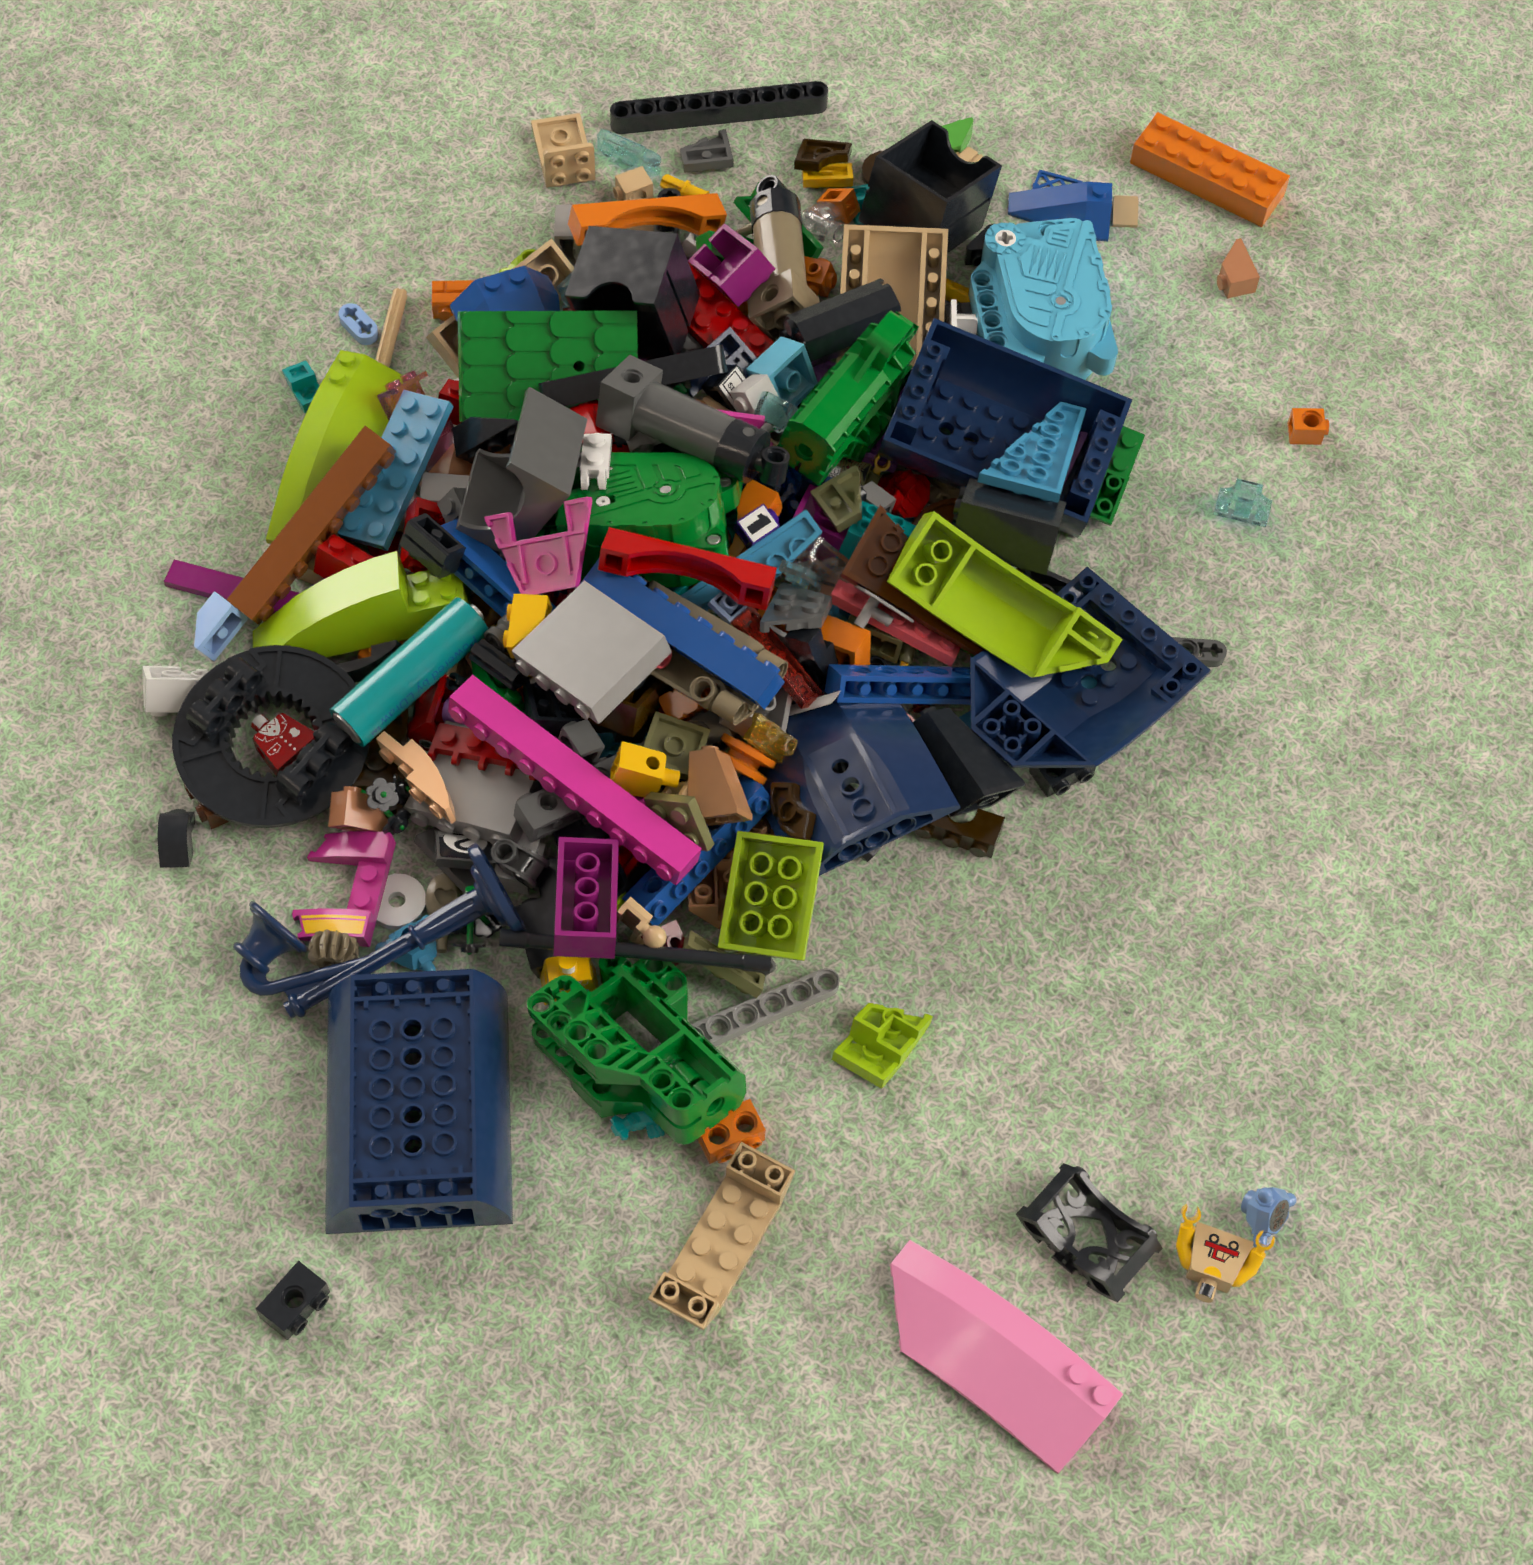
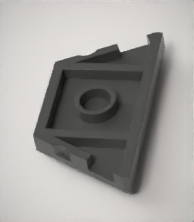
[760,582,832,633]

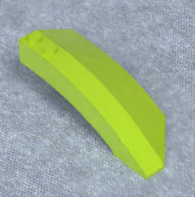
[266,350,419,544]
[887,512,1123,678]

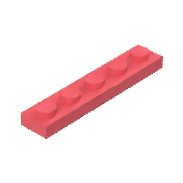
[830,579,961,667]

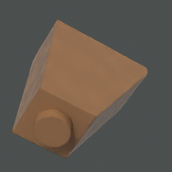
[687,746,752,826]

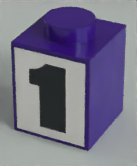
[733,503,780,549]

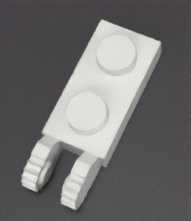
[580,433,612,490]

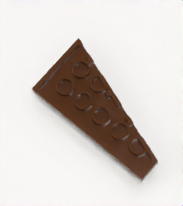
[840,504,985,656]

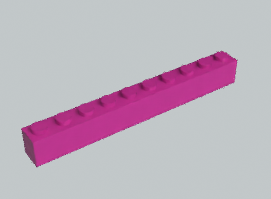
[448,675,702,886]

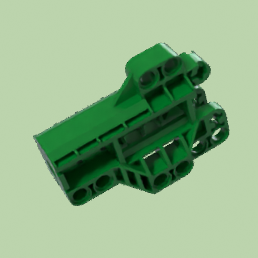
[777,310,919,486]
[527,957,747,1145]

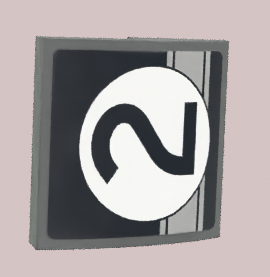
[434,829,496,869]

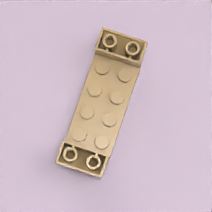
[648,1142,795,1330]

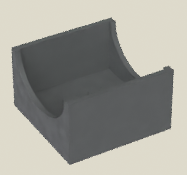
[456,387,587,554]

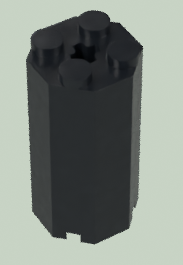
[780,278,901,367]

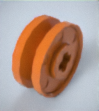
[719,733,776,785]

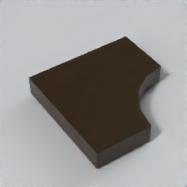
[794,138,852,172]

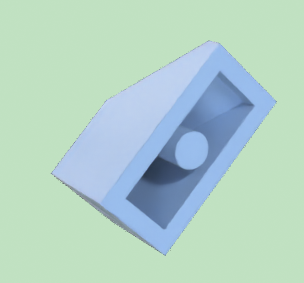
[194,591,249,661]

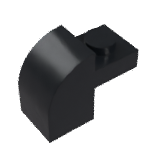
[157,809,195,868]

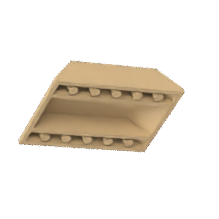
[836,224,948,366]

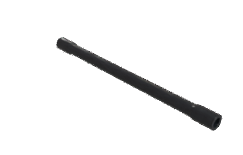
[499,928,771,973]

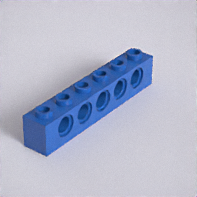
[825,664,971,705]
[622,775,771,926]

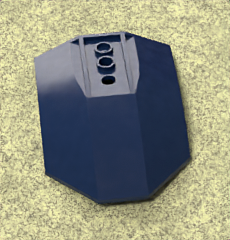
[970,567,1211,768]
[750,682,960,876]

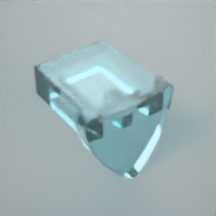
[754,391,798,433]

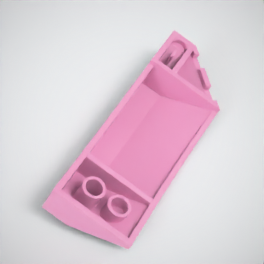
[890,1240,1123,1474]

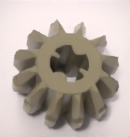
[308,929,359,968]

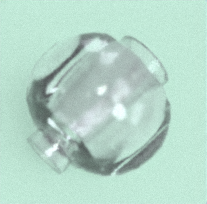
[801,201,845,249]

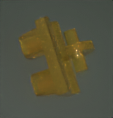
[743,713,798,763]

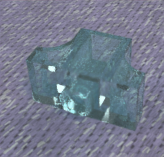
[1213,478,1273,528]

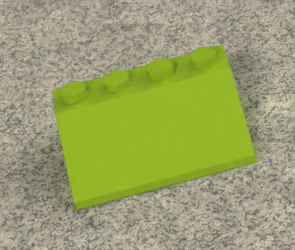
[718,831,824,961]

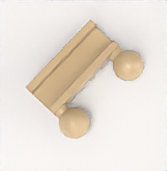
[616,897,667,948]

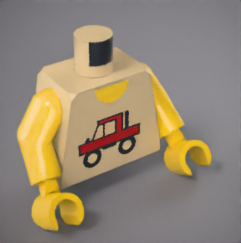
[1176,1204,1275,1303]

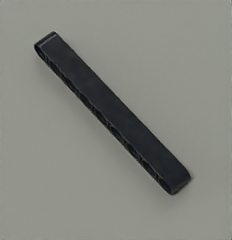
[610,81,828,134]

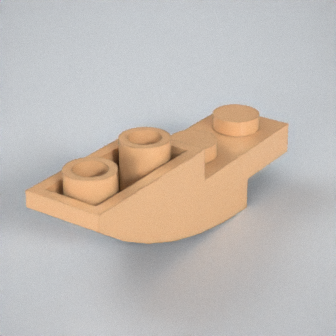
[376,731,456,824]

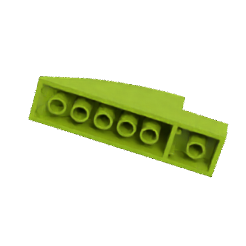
[253,551,471,657]

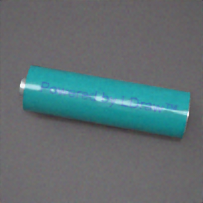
[330,597,488,747]

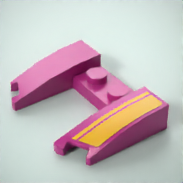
[292,831,396,947]

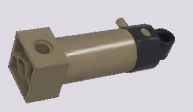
[736,175,819,342]

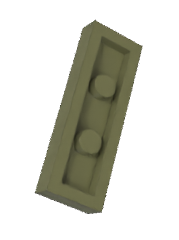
[683,931,765,998]

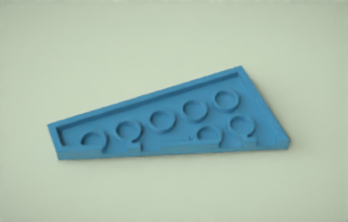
[977,402,1086,503]

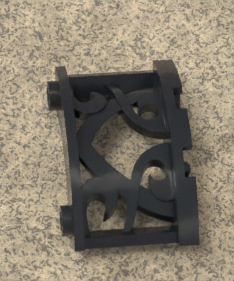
[1016,1163,1163,1303]

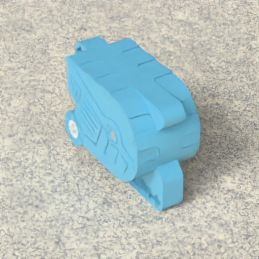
[968,218,1118,380]

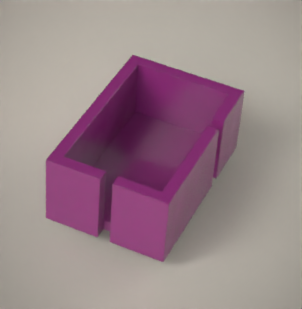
[688,223,776,307]

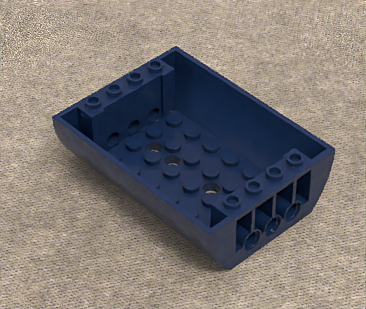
[877,318,1133,538]
[325,969,513,1234]

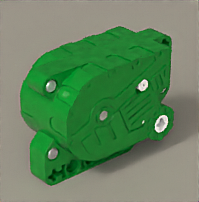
[534,447,743,588]

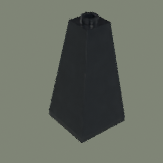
[912,706,1026,817]

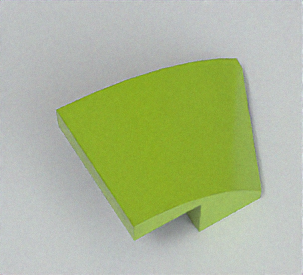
[831,1003,933,1089]

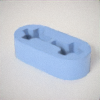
[339,303,378,345]

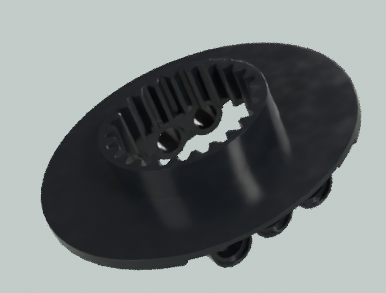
[172,645,370,828]

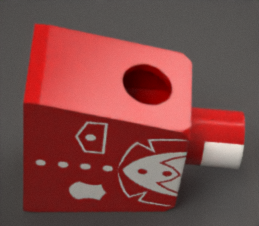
[251,713,315,777]

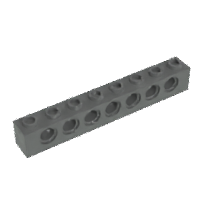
[513,711,733,843]

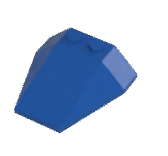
[450,266,560,322]

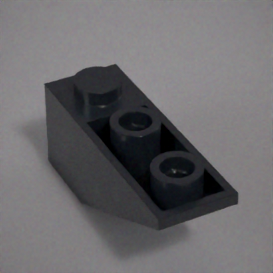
[452,417,519,464]

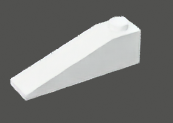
[143,666,208,717]

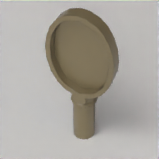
[425,874,462,953]

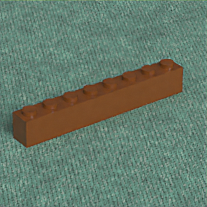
[227,426,396,625]

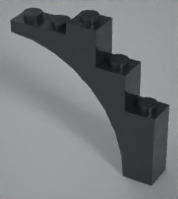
[515,819,611,979]

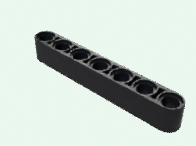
[538,345,728,406]

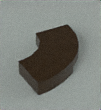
[770,782,817,841]

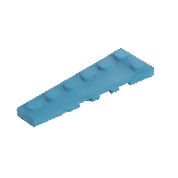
[681,510,822,621]

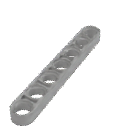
[651,968,840,1051]

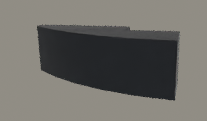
[785,628,839,683]

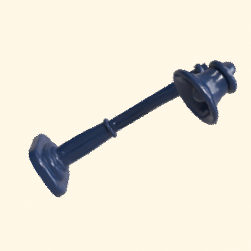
[233,843,528,1018]

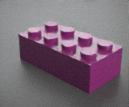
[553,837,619,959]

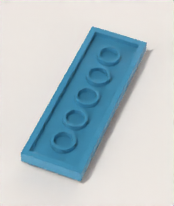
[337,390,454,551]

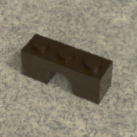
[913,808,1005,858]

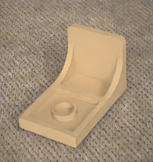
[531,113,596,188]

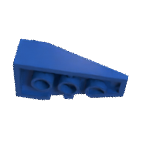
[1008,181,1112,242]

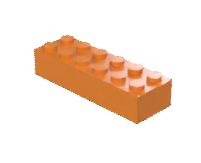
[1130,112,1290,227]

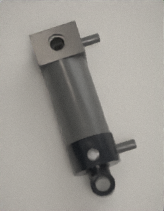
[596,355,790,486]

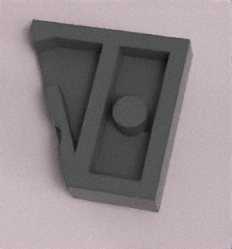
[680,129,734,173]

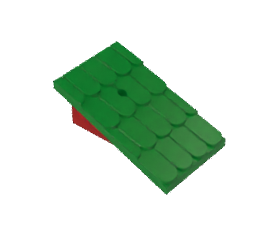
[458,311,638,422]

